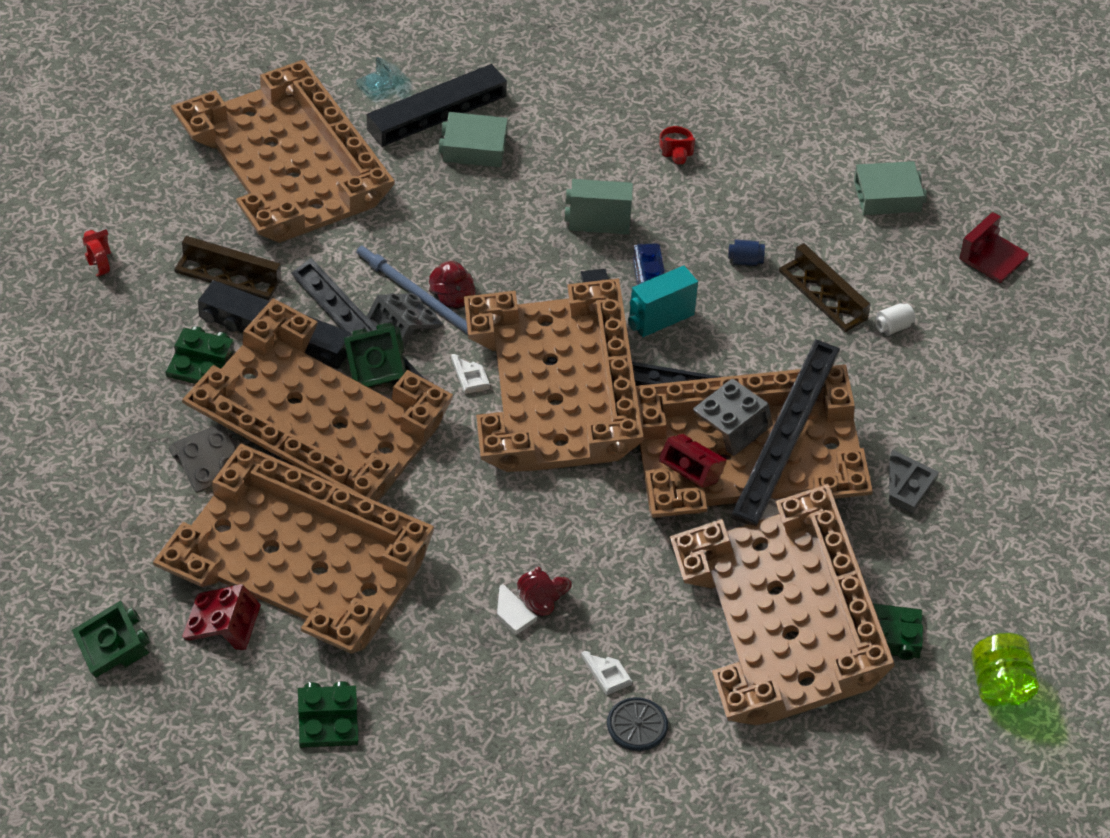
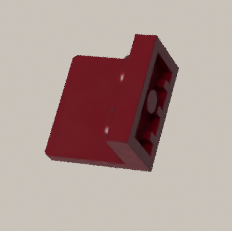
[959,212,1029,283]
[182,584,261,650]

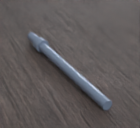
[356,246,468,335]

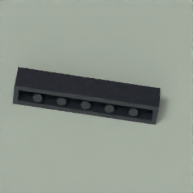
[367,64,507,147]
[198,280,352,369]

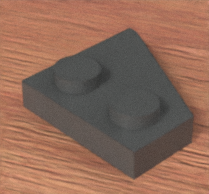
[888,450,939,514]

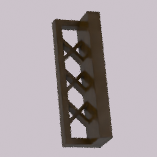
[174,236,281,300]
[779,243,871,332]

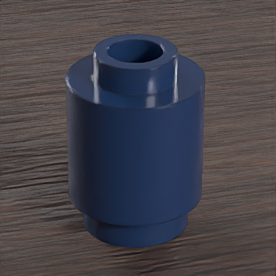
[728,239,765,266]

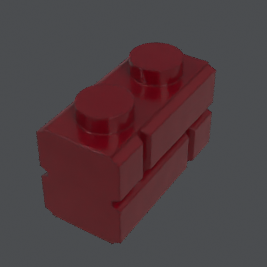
[659,434,726,488]

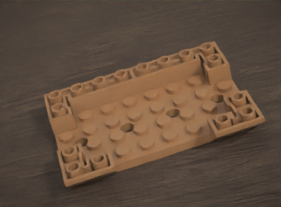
[171,60,395,243]
[464,278,644,472]
[182,298,453,502]
[636,364,873,518]
[153,443,434,654]
[670,484,895,725]

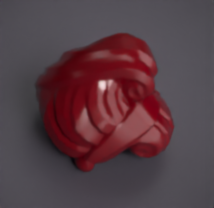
[429,261,476,309]
[517,567,572,617]

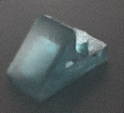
[356,57,410,99]

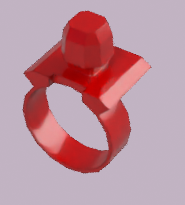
[659,126,695,164]
[82,229,111,277]

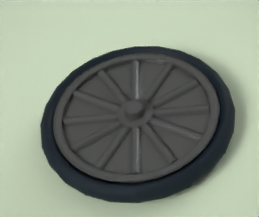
[607,697,668,751]

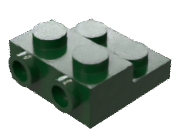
[344,323,406,387]
[165,326,234,384]
[72,600,151,678]
[872,603,923,660]
[298,681,358,748]

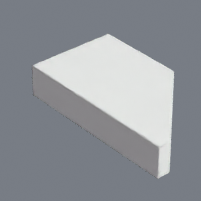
[451,354,490,394]
[497,584,537,636]
[581,651,632,695]

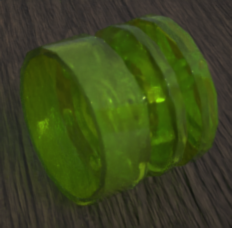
[970,633,1040,706]

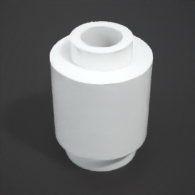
[875,303,915,336]

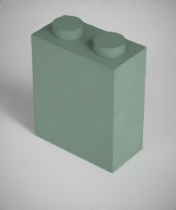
[439,112,508,168]
[854,161,927,215]
[564,179,633,234]

